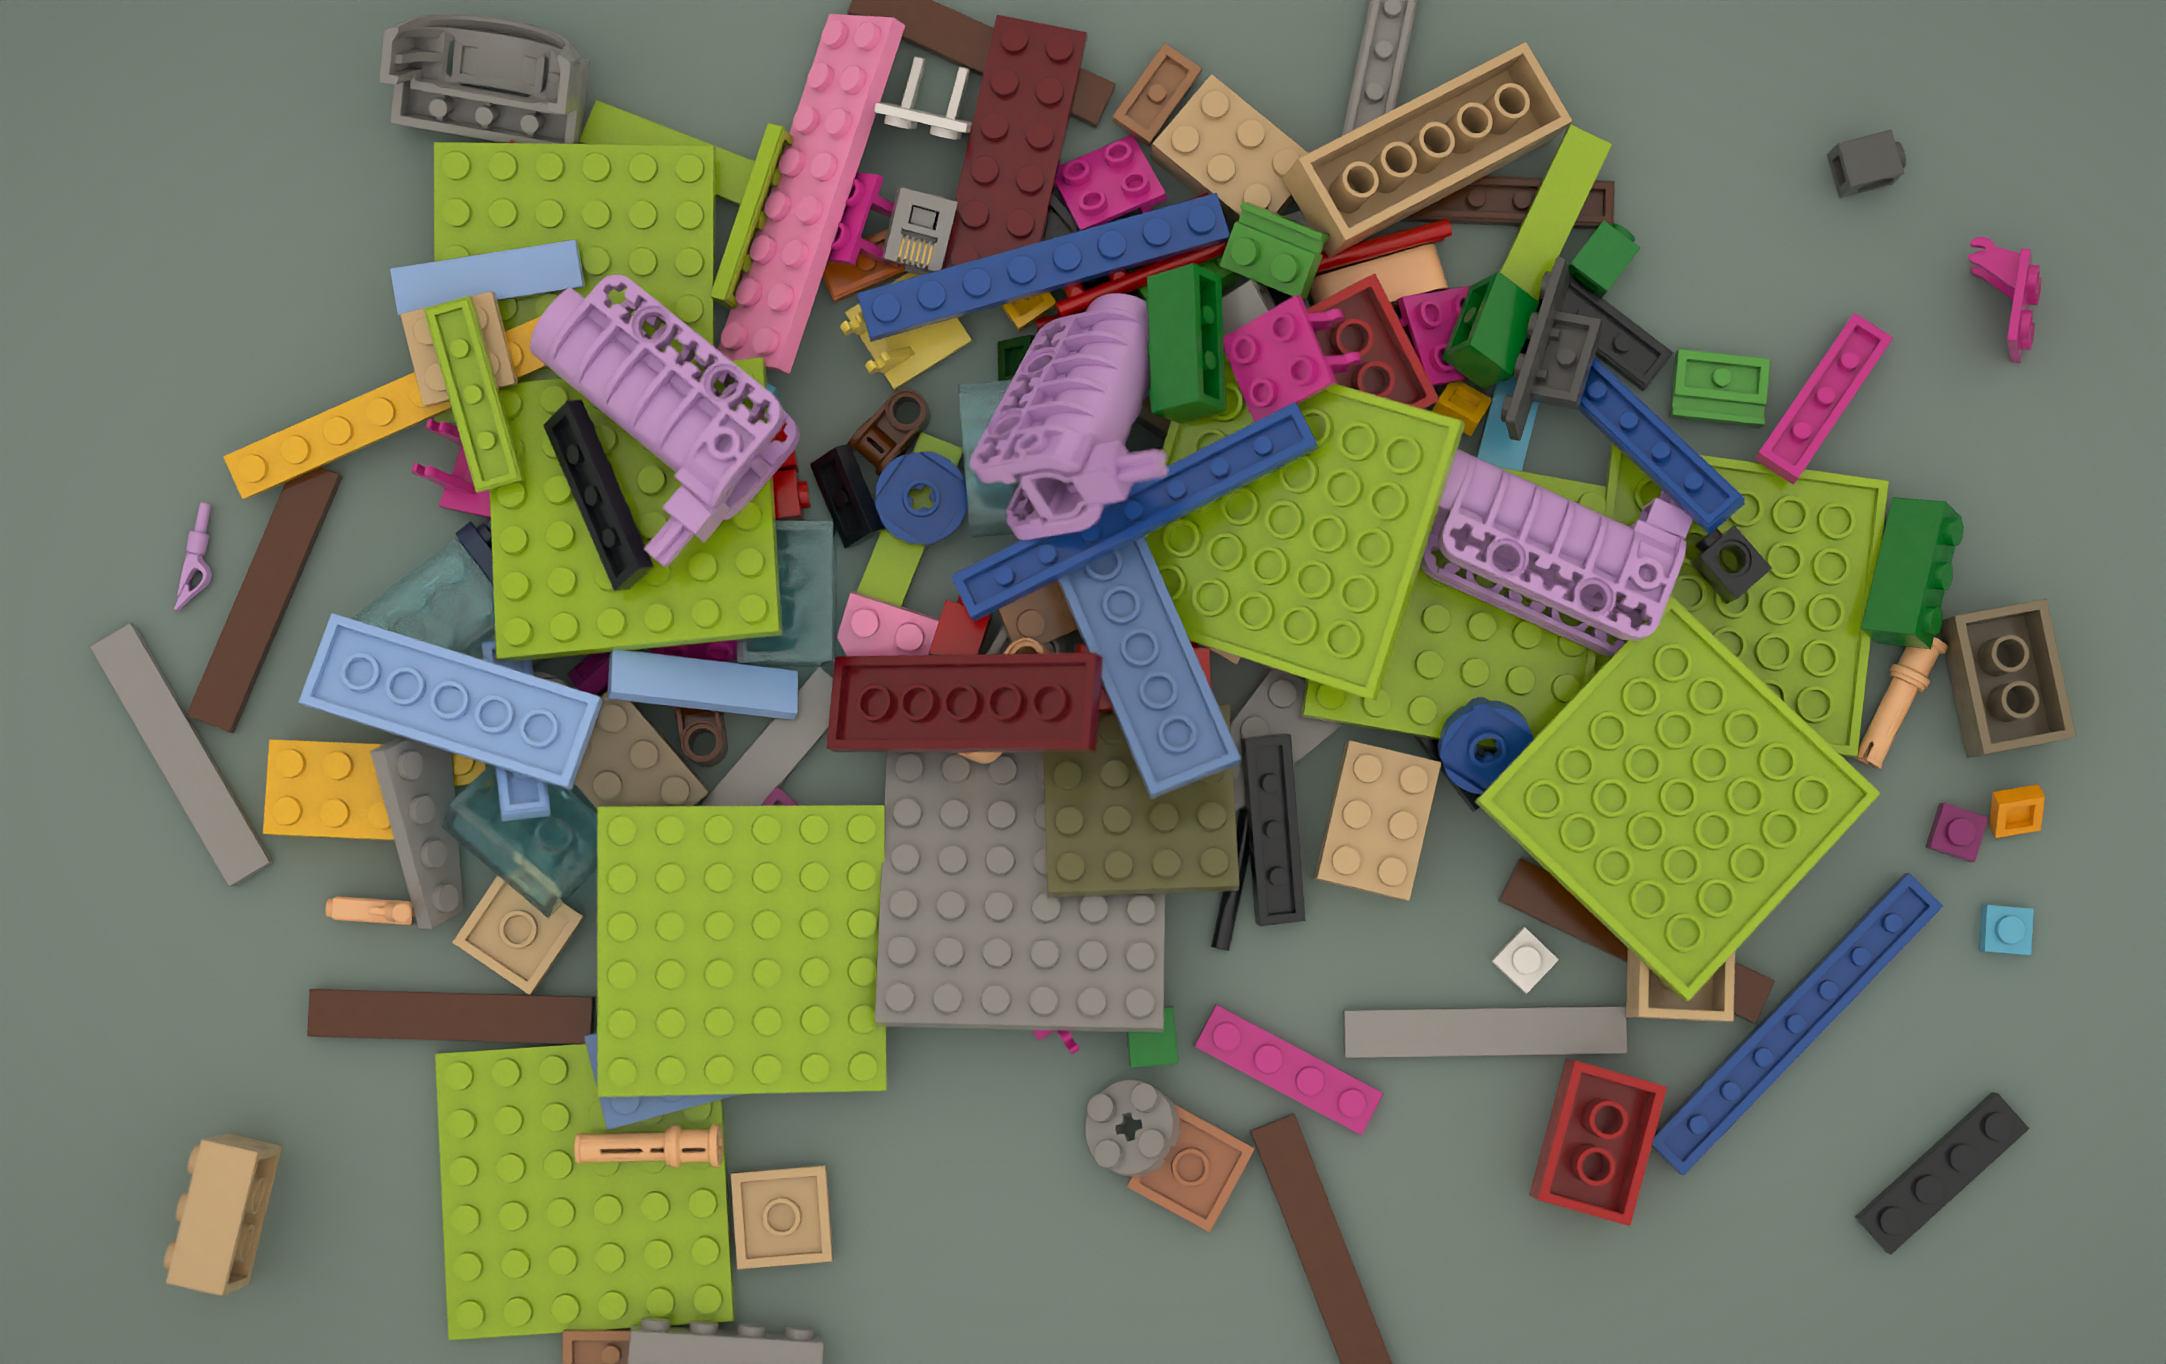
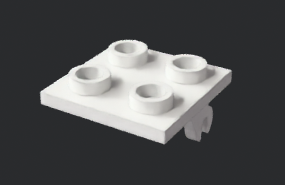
[874,57,973,140]

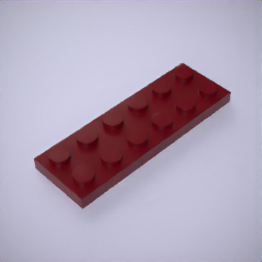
[941,15,1087,301]
[826,653,1103,752]

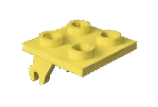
[840,272,972,391]

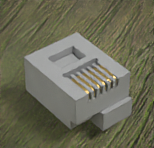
[882,187,958,275]

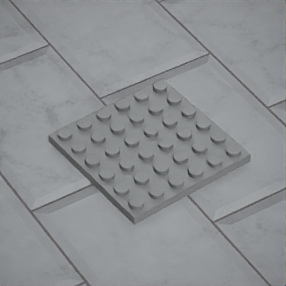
[875,752,1165,1033]

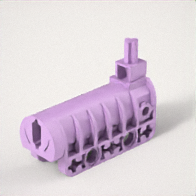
[530,274,800,568]
[969,293,1168,540]
[1420,449,1693,656]

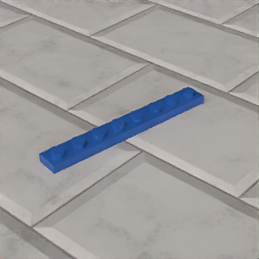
[857,193,1230,342]
[951,402,1318,621]
[1652,873,1943,1176]

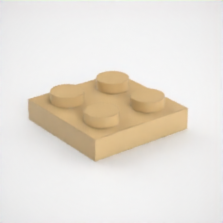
[400,291,518,407]
[452,864,586,995]
[731,1164,834,1269]

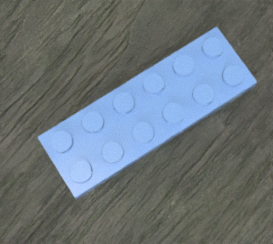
[298,613,603,790]

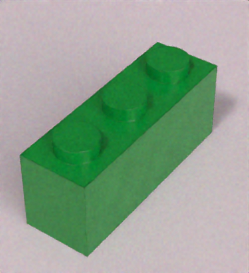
[1146,263,1226,424]
[1861,497,1964,649]

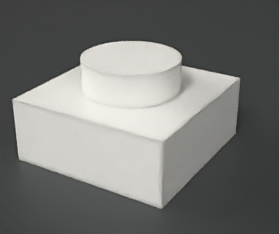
[1490,927,1559,994]

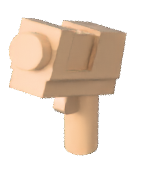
[326,896,415,925]

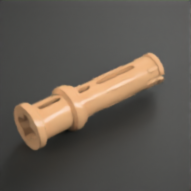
[1854,637,1948,769]
[574,1124,723,1168]

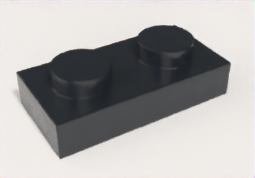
[810,444,885,549]

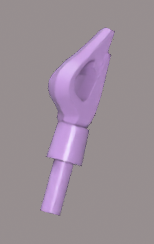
[174,502,212,611]

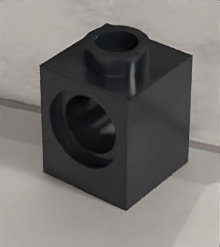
[1690,526,1772,604]

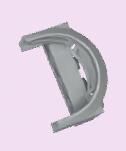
[379,14,591,144]

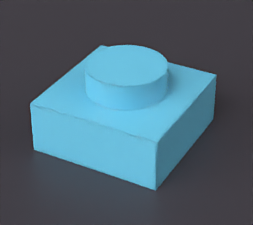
[1979,905,2034,955]

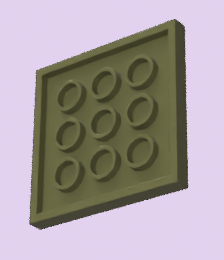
[1043,704,1239,897]

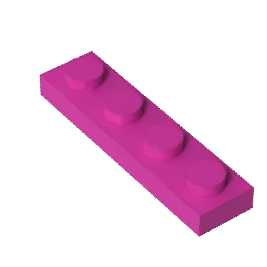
[1754,313,1894,485]
[1194,1005,1383,1135]

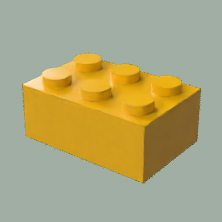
[263,739,395,841]

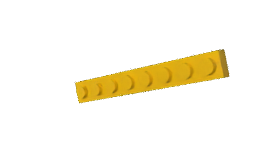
[223,316,547,499]

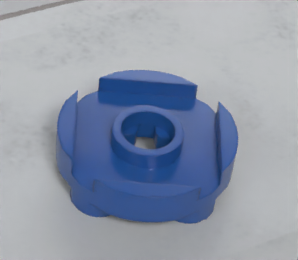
[875,452,967,546]
[1438,697,1534,794]

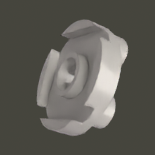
[1085,1080,1180,1177]

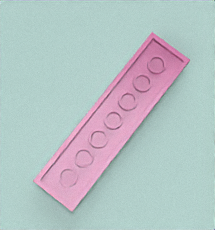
[717,14,905,374]

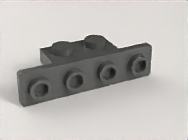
[1501,257,1603,441]

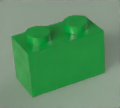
[1442,271,1540,389]

